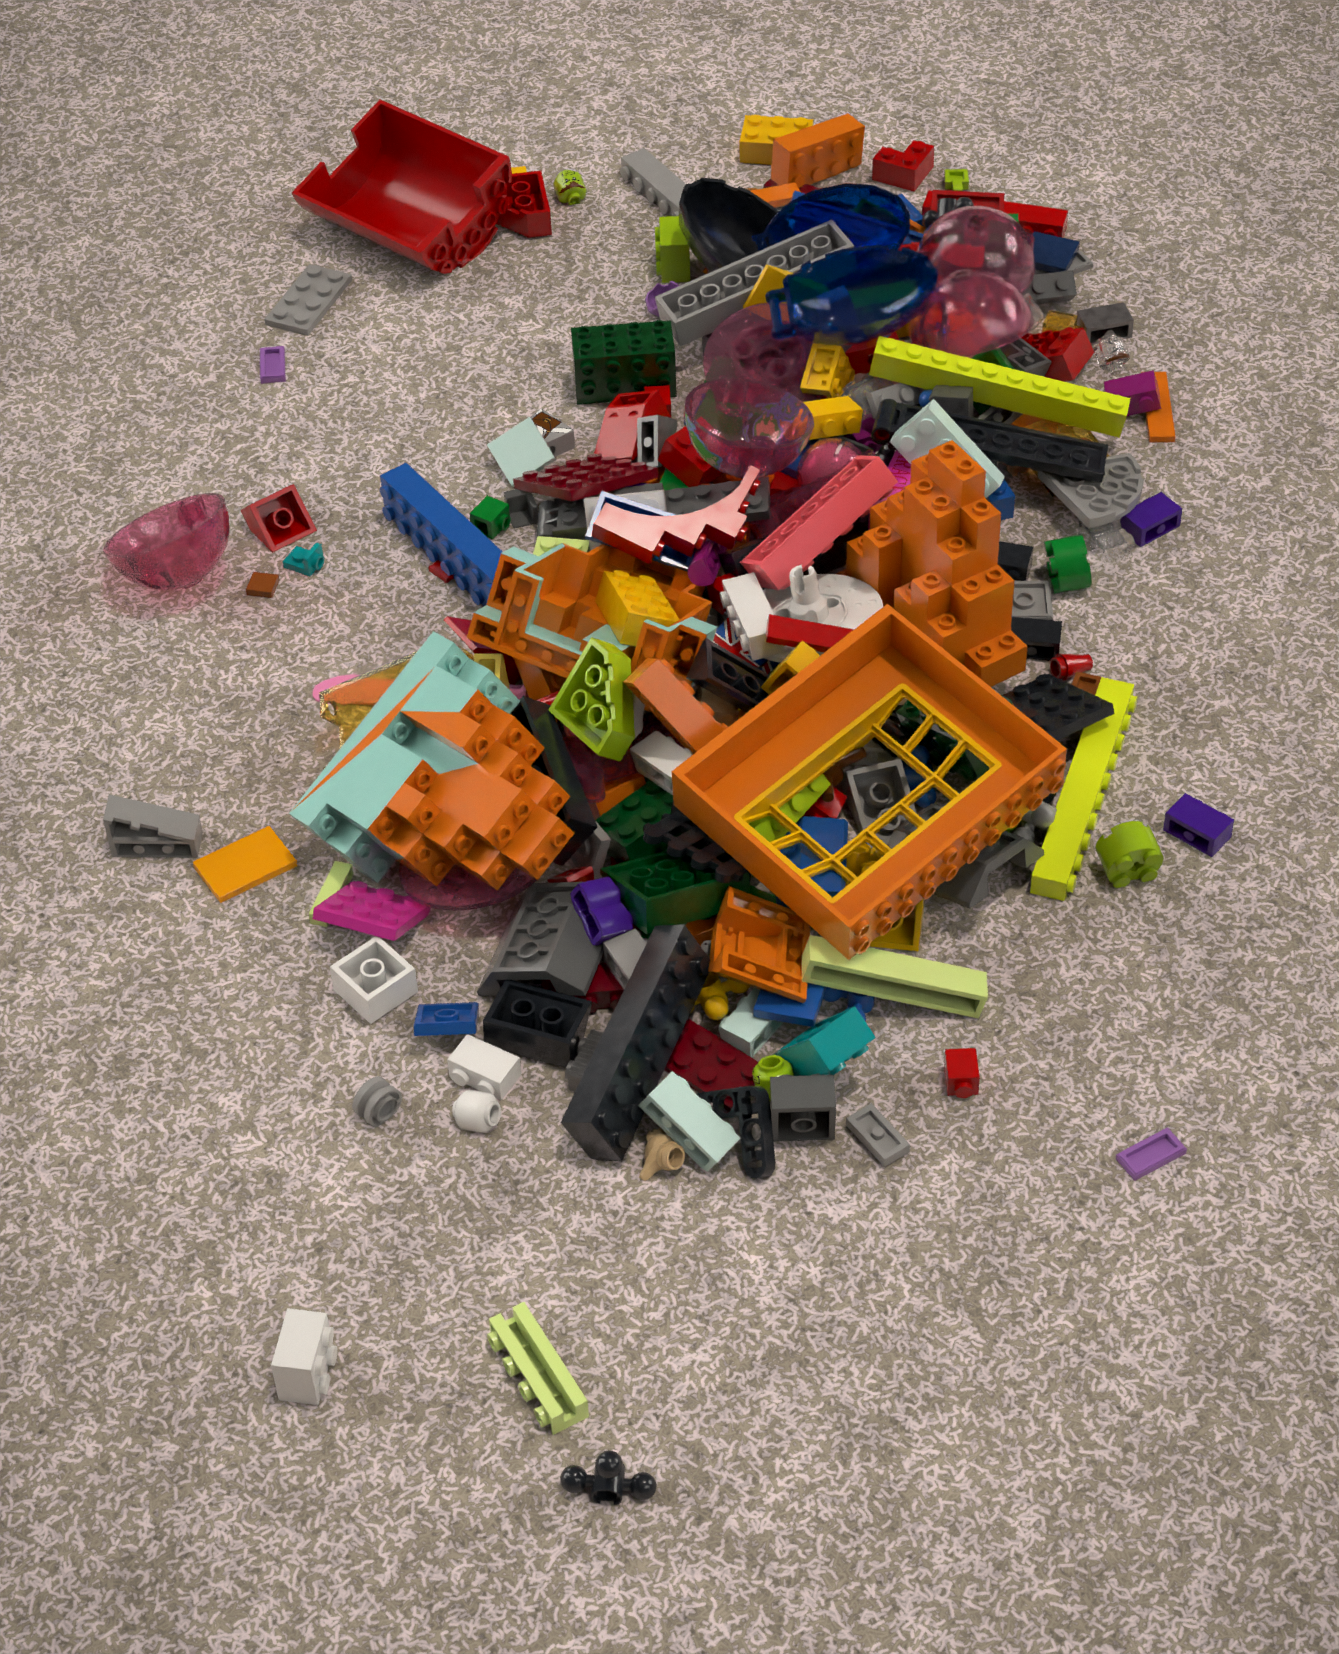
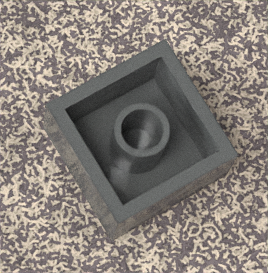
[770,1073,836,1142]

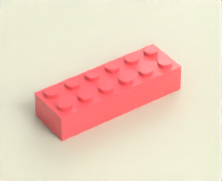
[740,455,898,590]

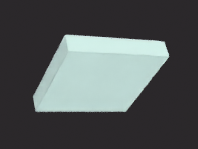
[487,417,556,487]

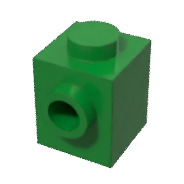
[469,495,511,540]

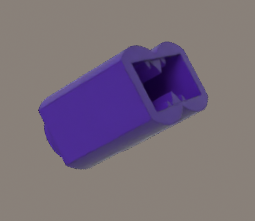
[570,876,633,946]

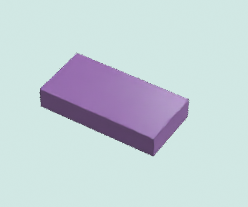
[260,346,286,384]
[1116,1127,1187,1181]

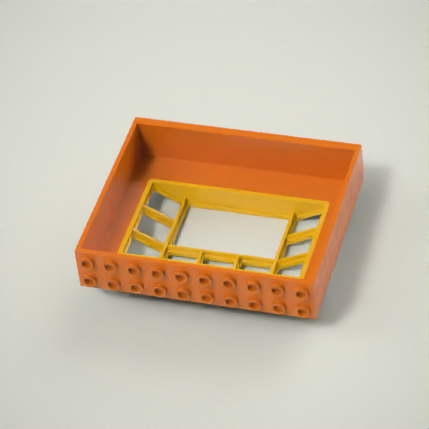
[671,604,1067,960]

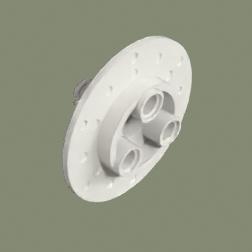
[739,565,883,662]

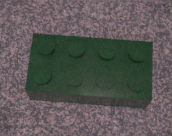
[595,780,683,863]

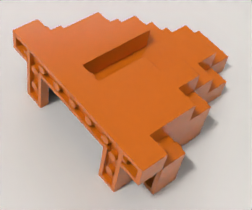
[836,440,1028,687]

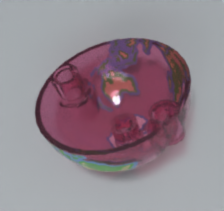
[684,378,814,479]

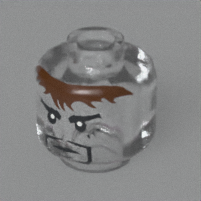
[1094,333,1130,373]

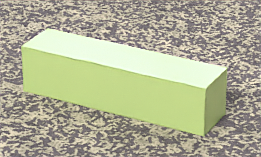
[309,861,354,927]

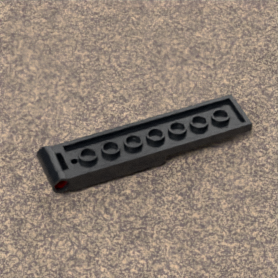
[871,399,1108,483]

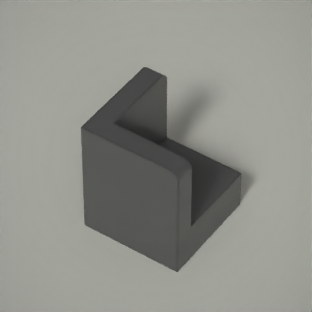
[504,489,538,528]

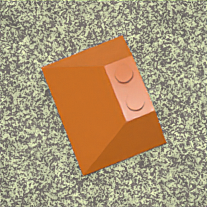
[708,886,811,1003]

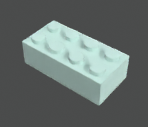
[890,399,1005,498]

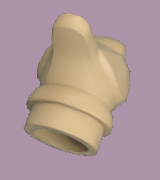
[639,1127,685,1181]

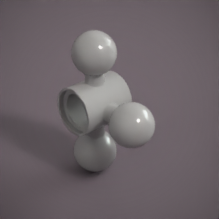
[1013,801,1057,843]

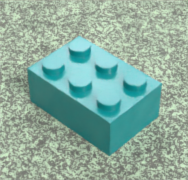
[772,1006,876,1076]

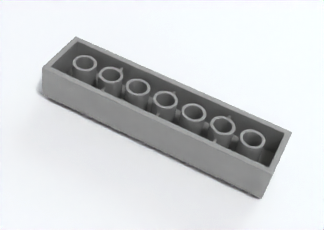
[655,220,858,346]

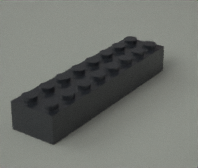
[561,924,710,1161]

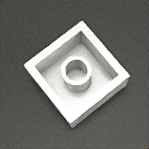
[330,936,418,1024]
[271,1308,337,1405]

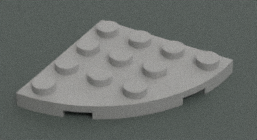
[1038,453,1144,529]

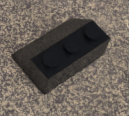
[483,980,592,1068]

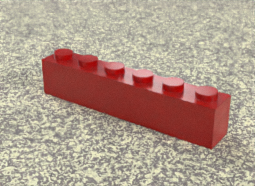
[922,190,1068,240]

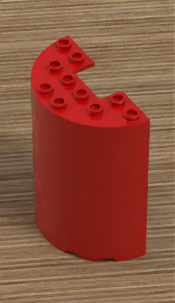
[292,99,512,273]

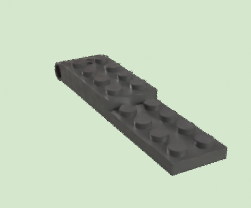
[536,477,770,540]

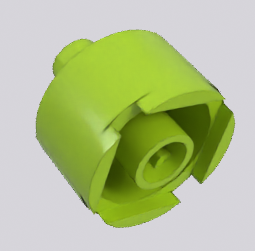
[1095,821,1164,888]

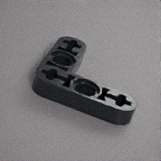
[696,1086,776,1179]

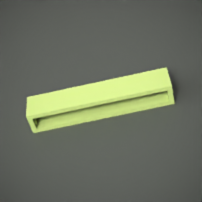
[802,935,988,1019]

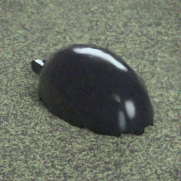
[679,178,799,272]

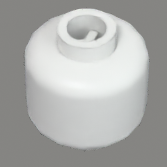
[452,1090,501,1133]

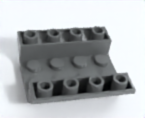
[882,804,1044,909]
[477,882,604,996]

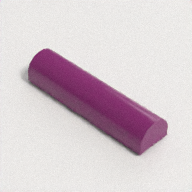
[688,538,728,586]

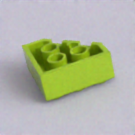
[548,637,635,761]

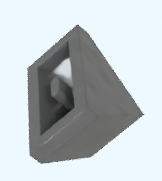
[929,385,973,417]

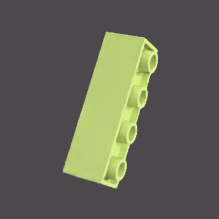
[487,1302,589,1435]

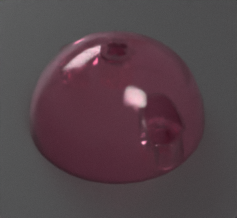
[914,206,1035,309]
[910,269,1034,357]
[103,493,230,590]

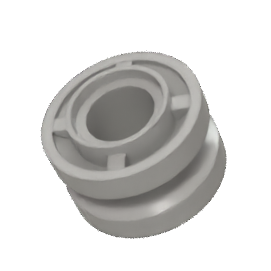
[352,1076,402,1127]

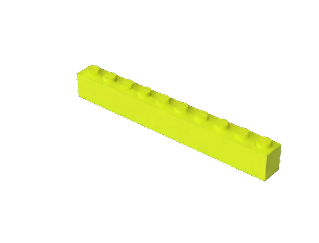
[869,336,1131,438]
[1030,677,1138,901]

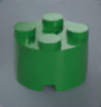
[1044,535,1092,594]

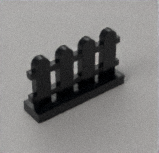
[643,801,748,883]

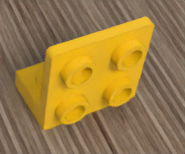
[800,343,855,398]

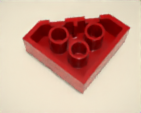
[496,170,552,238]

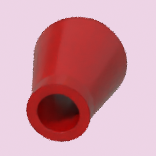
[1050,654,1093,681]

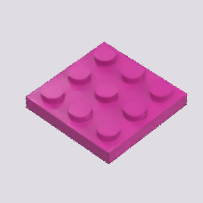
[313,881,431,941]

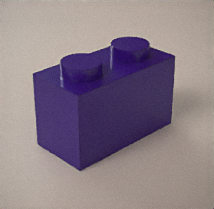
[1119,492,1182,547]
[1163,793,1234,857]

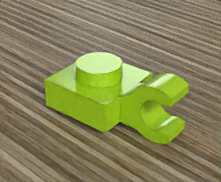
[944,169,969,191]

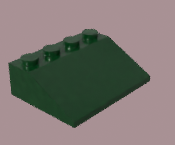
[600,844,750,934]

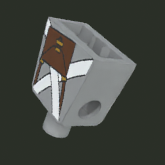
[530,408,575,457]

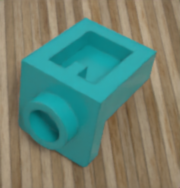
[282,543,325,577]

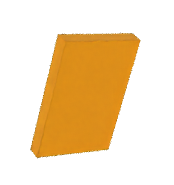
[192,826,298,903]

